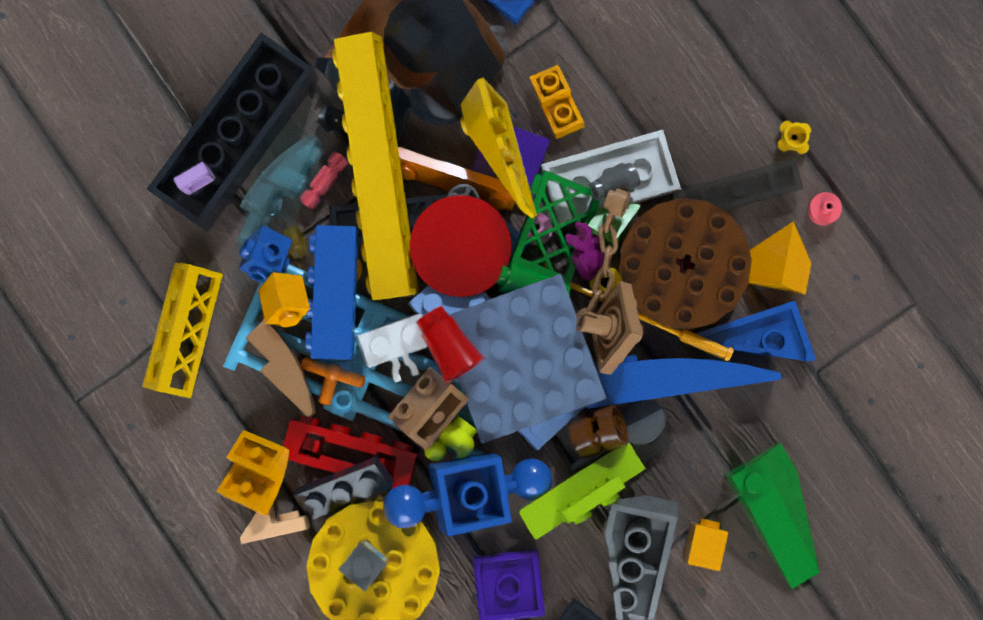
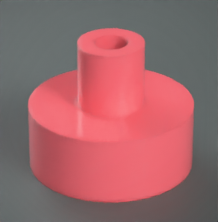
[807,192,842,226]

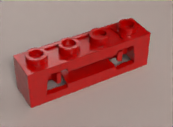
[283,415,419,489]

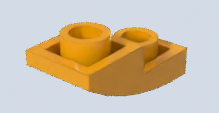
[529,65,585,139]

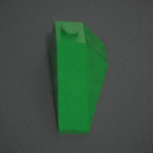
[724,443,820,589]

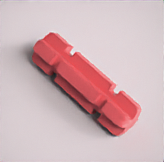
[300,152,348,210]

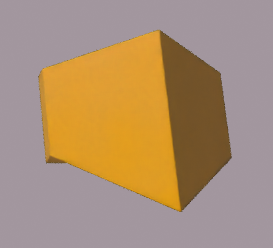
[749,221,811,295]

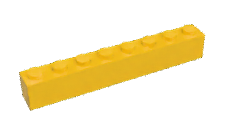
[332,32,419,301]

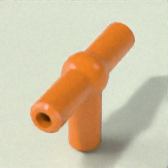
[301,357,365,405]

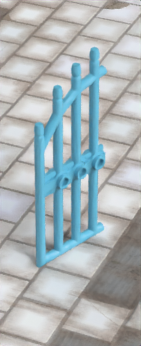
[223,264,484,460]

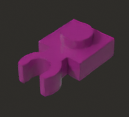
[565,222,605,281]

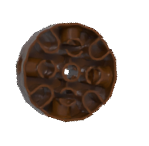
[618,198,752,329]

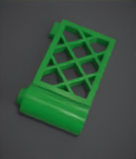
[496,170,601,295]

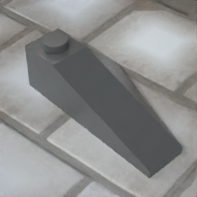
[605,495,678,620]

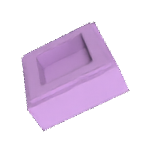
[174,162,215,195]

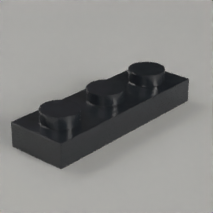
[294,456,395,520]

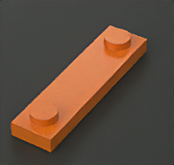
[398,147,515,211]

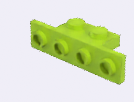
[519,442,645,540]

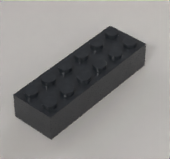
[146,32,319,232]

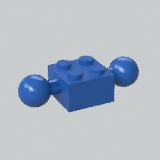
[383,452,553,536]

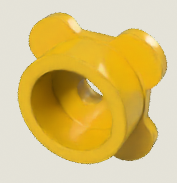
[777,121,811,154]

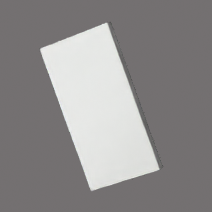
[541,130,681,224]

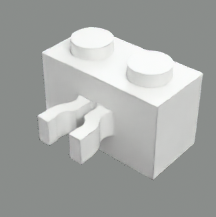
[356,314,428,383]

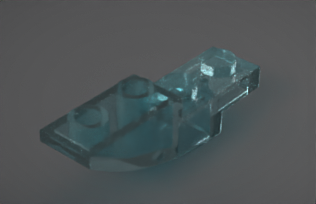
[237,134,323,245]

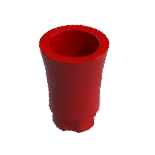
[416,305,486,384]

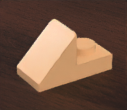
[240,504,311,544]

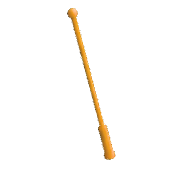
[520,257,734,362]

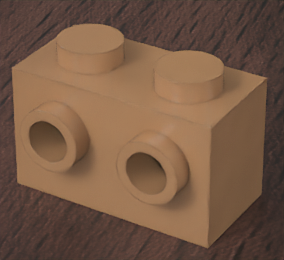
[388,367,469,450]

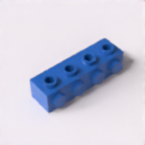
[306,225,359,361]

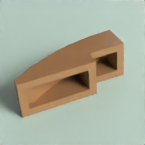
[246,319,316,417]

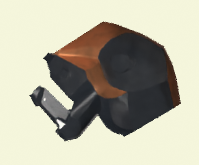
[313,0,506,147]

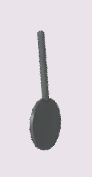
[570,400,666,470]

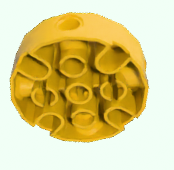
[306,498,441,620]

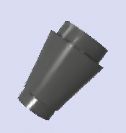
[589,163,640,201]

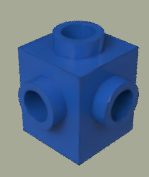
[238,225,292,282]

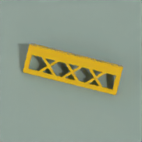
[142,262,223,398]

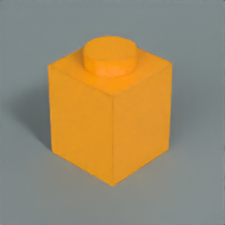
[258,272,310,327]
[683,518,728,571]

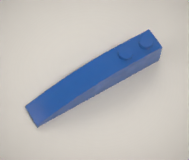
[585,355,782,409]

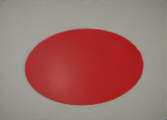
[410,195,511,297]

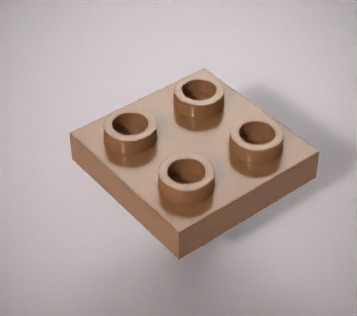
[576,281,643,375]

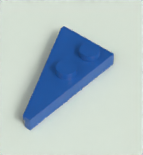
[696,301,816,362]

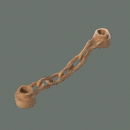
[576,189,631,333]

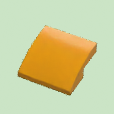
[216,430,289,517]

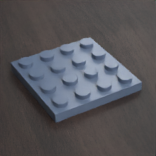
[449,274,606,444]

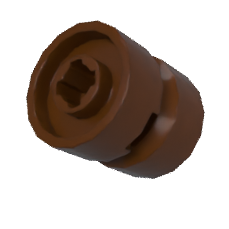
[569,404,629,458]

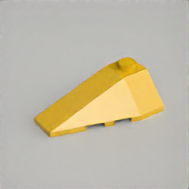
[460,78,537,218]

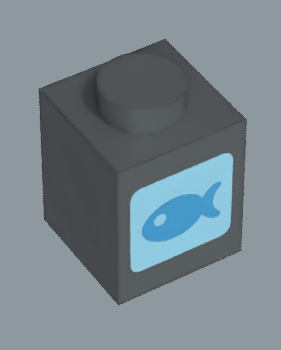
[338,539,390,591]

